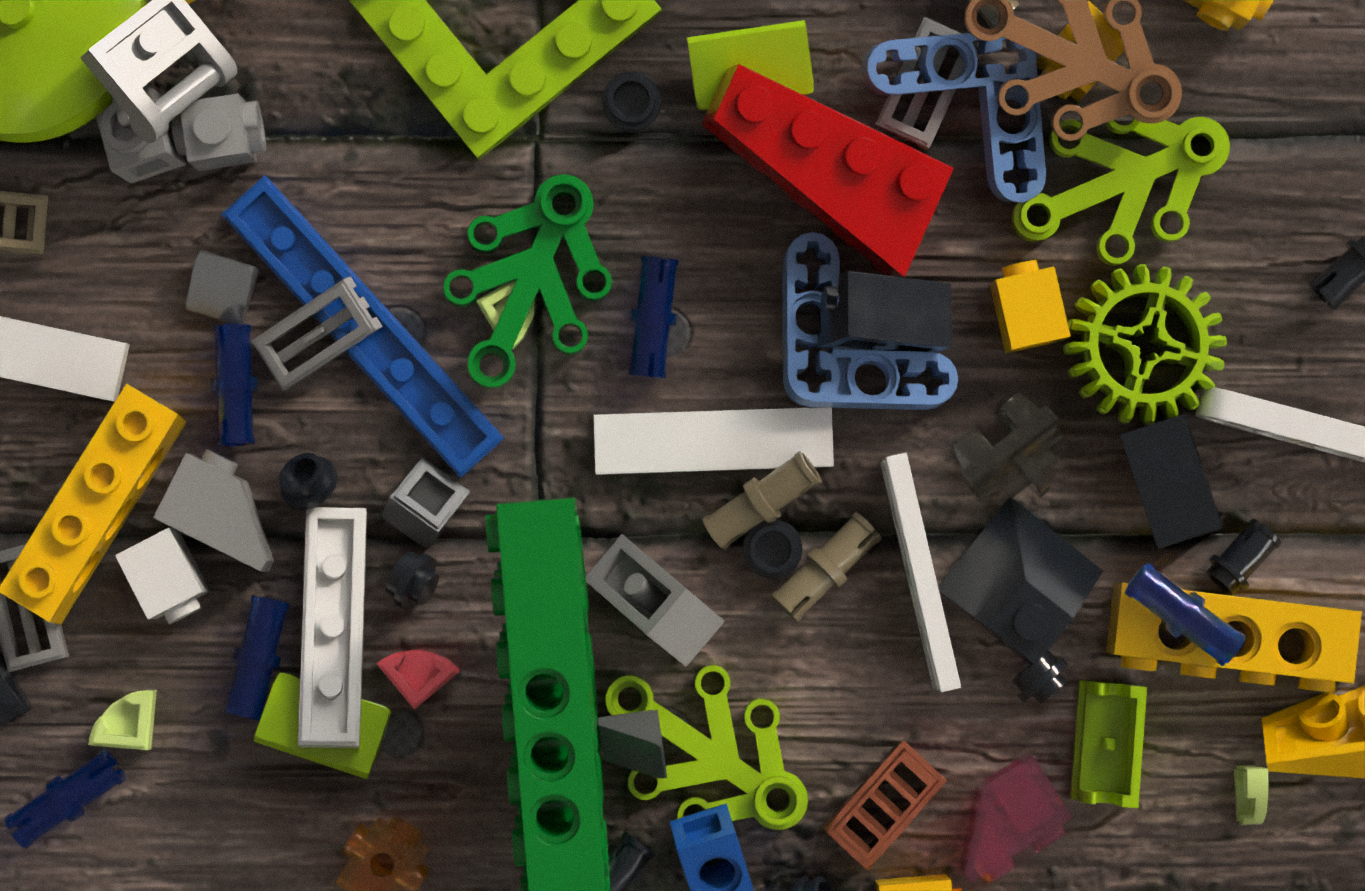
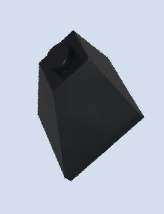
[938,496,1103,665]

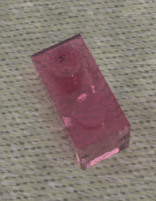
[959,753,1073,884]

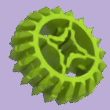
[1063,264,1227,426]

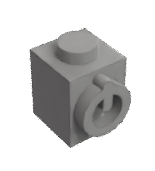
[96,85,186,184]
[172,93,266,171]

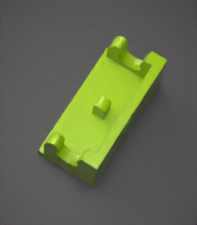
[1069,680,1147,808]

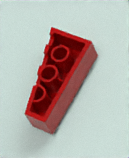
[702,64,954,278]

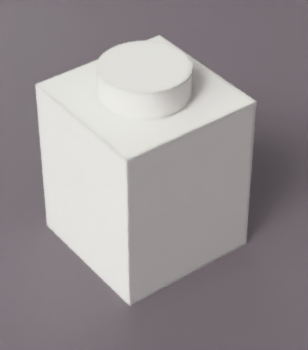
[115,528,211,624]

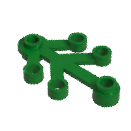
[443,174,612,390]

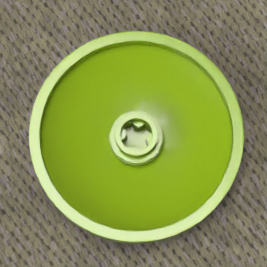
[0,0,148,143]

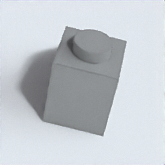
[153,449,274,572]
[586,534,725,667]

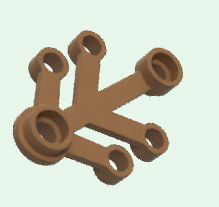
[964,0,1182,141]

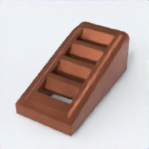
[822,739,947,871]

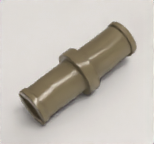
[703,451,822,550]
[771,512,882,623]

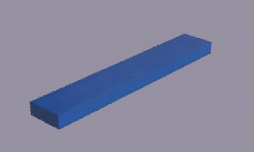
[221,175,505,478]

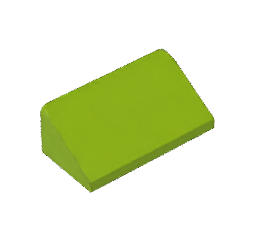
[687,20,814,110]
[253,672,391,779]

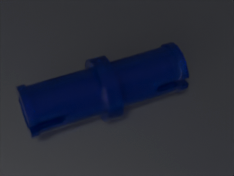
[628,256,679,378]
[210,323,258,447]
[1124,563,1246,666]
[224,595,290,720]
[4,749,126,849]

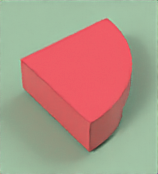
[376,649,462,709]

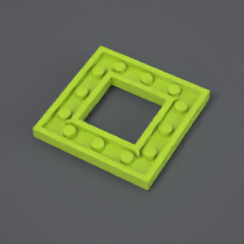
[349,0,662,160]

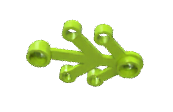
[1011,117,1230,266]
[606,665,808,830]

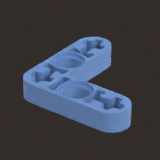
[861,33,1046,203]
[782,232,958,410]

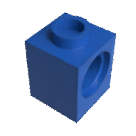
[670,803,754,891]

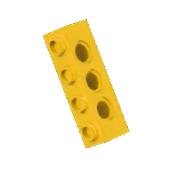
[0,383,187,625]
[1106,582,1362,693]

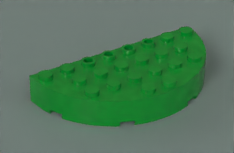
[486,497,611,891]

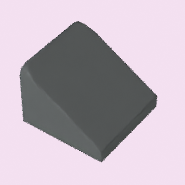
[185,250,260,327]
[382,457,470,549]
[598,710,667,779]

